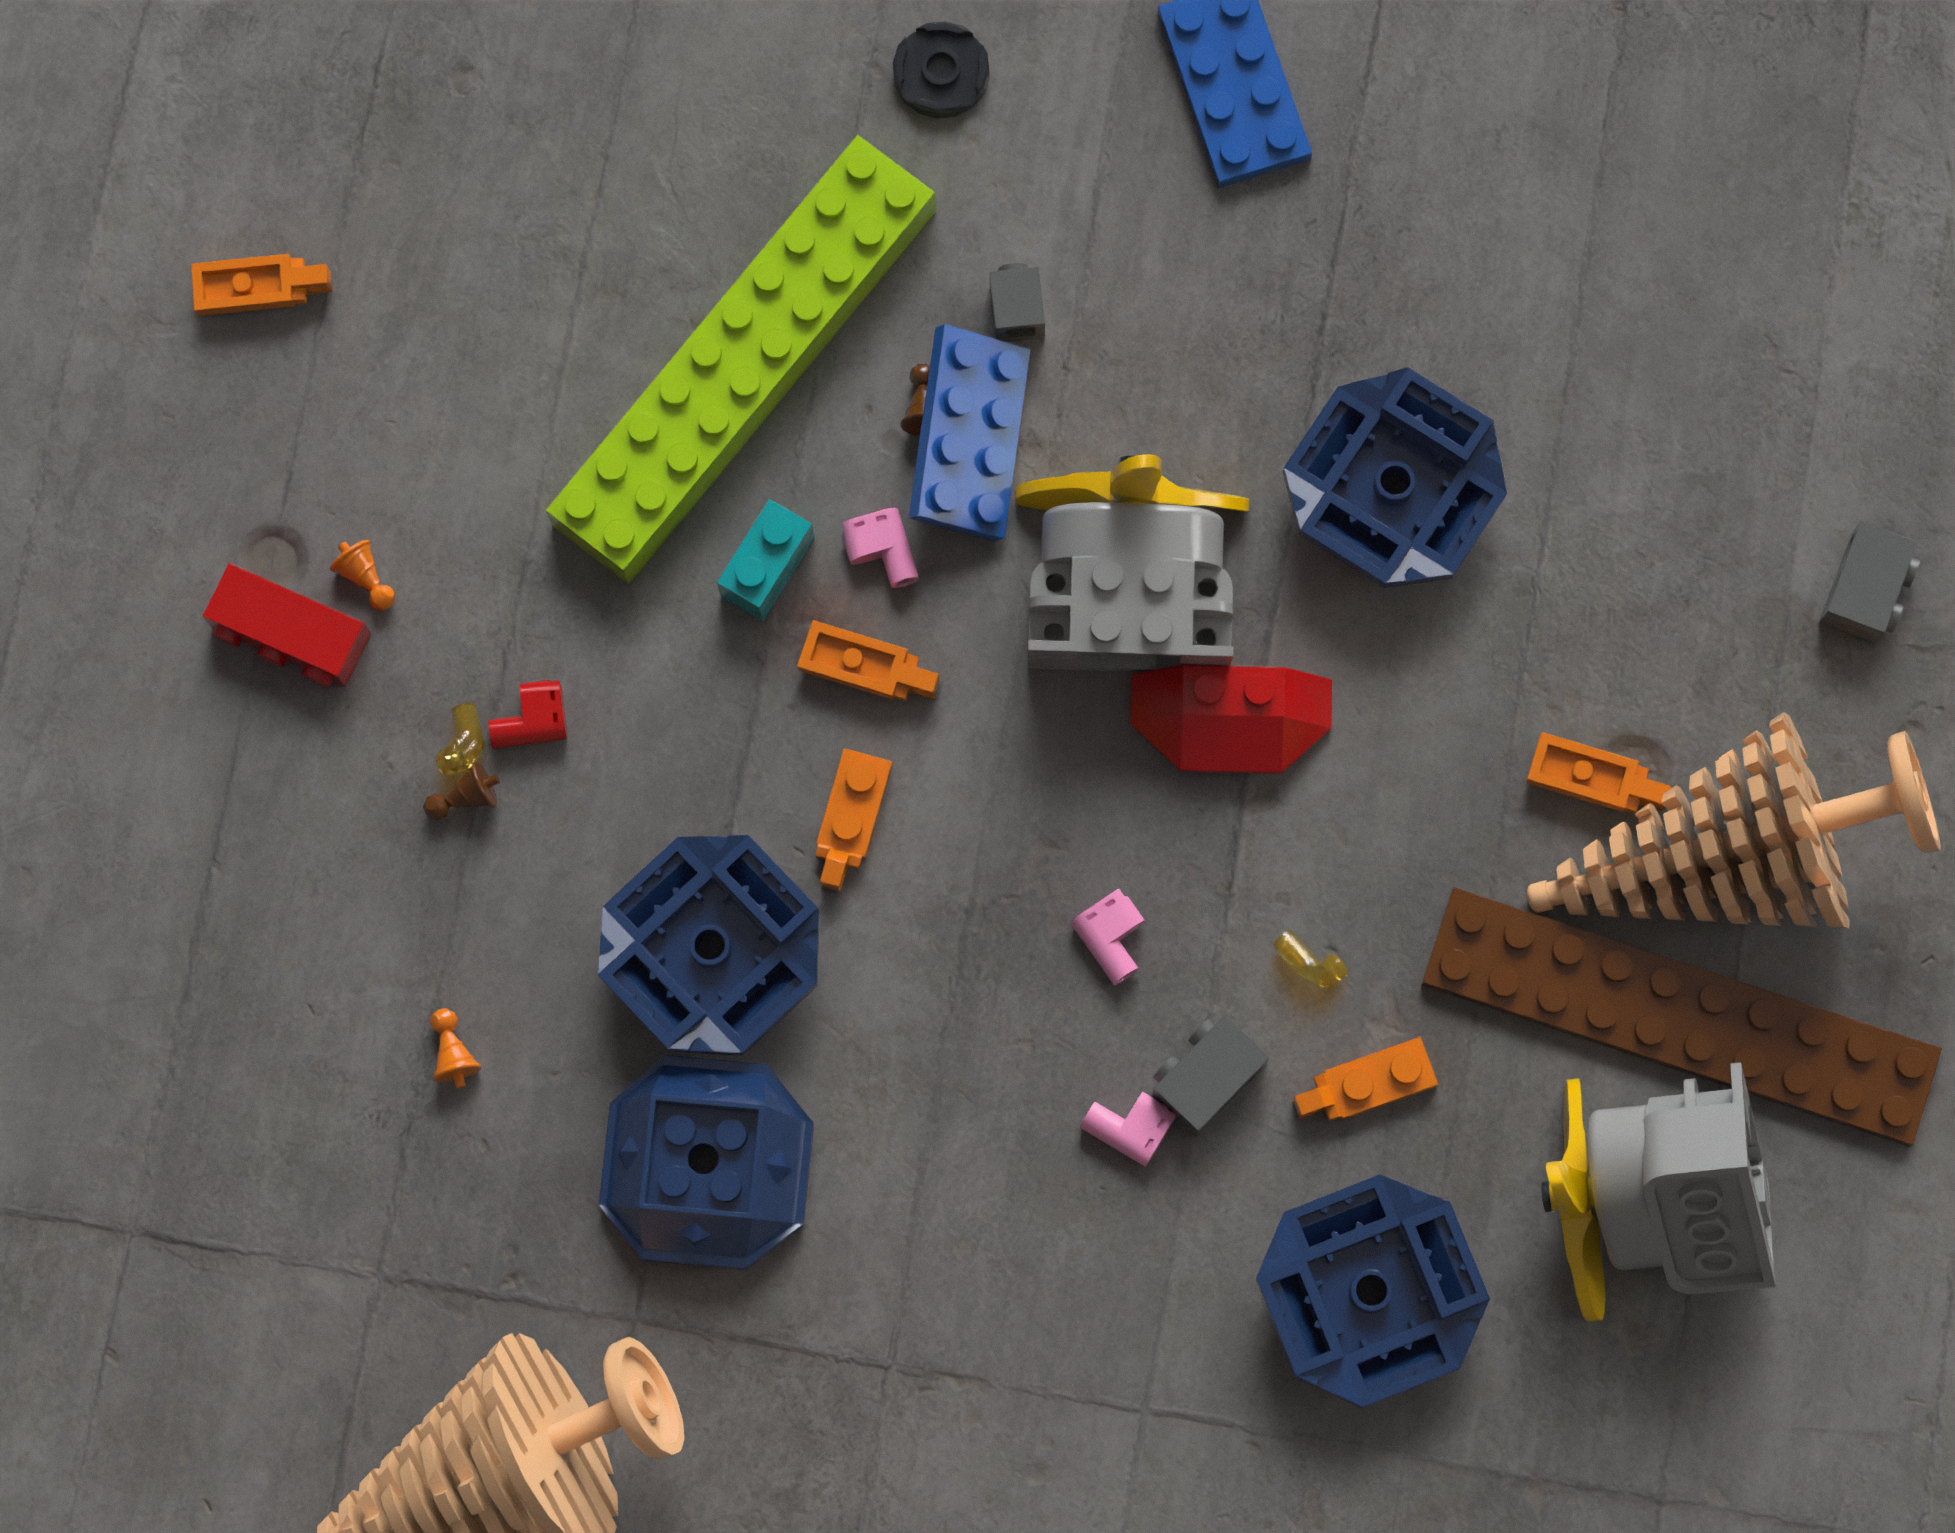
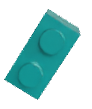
[717,499,815,622]

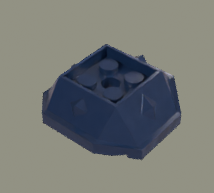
[1283,367,1507,588]
[598,835,819,1056]
[599,1055,814,1271]
[1255,1174,1490,1409]

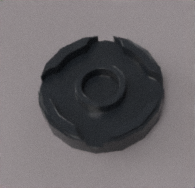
[893,21,990,119]

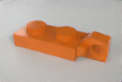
[191,253,333,316]
[797,620,940,701]
[1526,732,1671,813]
[815,748,893,892]
[1293,1037,1438,1121]

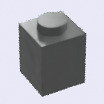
[989,263,1045,342]

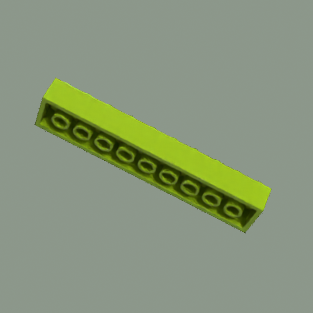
[546,135,936,585]

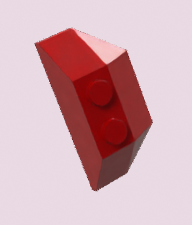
[1130,665,1332,774]

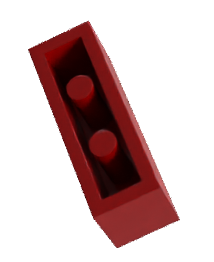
[203,563,371,688]

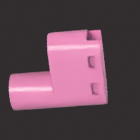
[842,508,919,588]
[1070,889,1145,986]
[1080,1092,1176,1167]

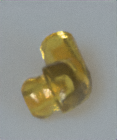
[436,703,485,776]
[1274,931,1348,989]

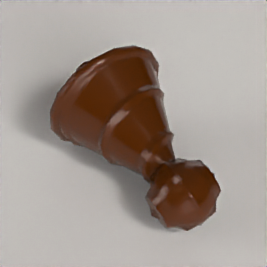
[900,363,930,436]
[423,761,500,820]

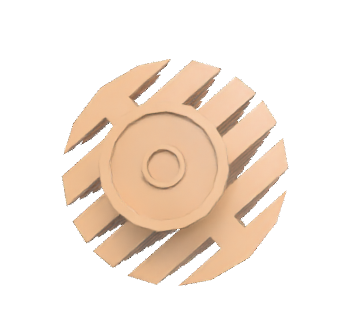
[1527,712,1941,929]
[317,1333,684,1533]

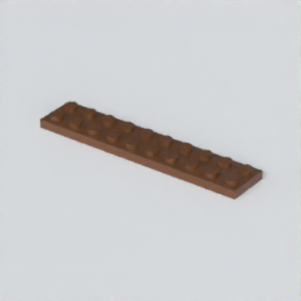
[1421,887,1942,1147]

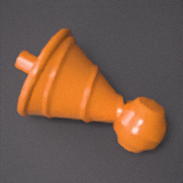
[330,540,395,611]
[430,1008,482,1089]

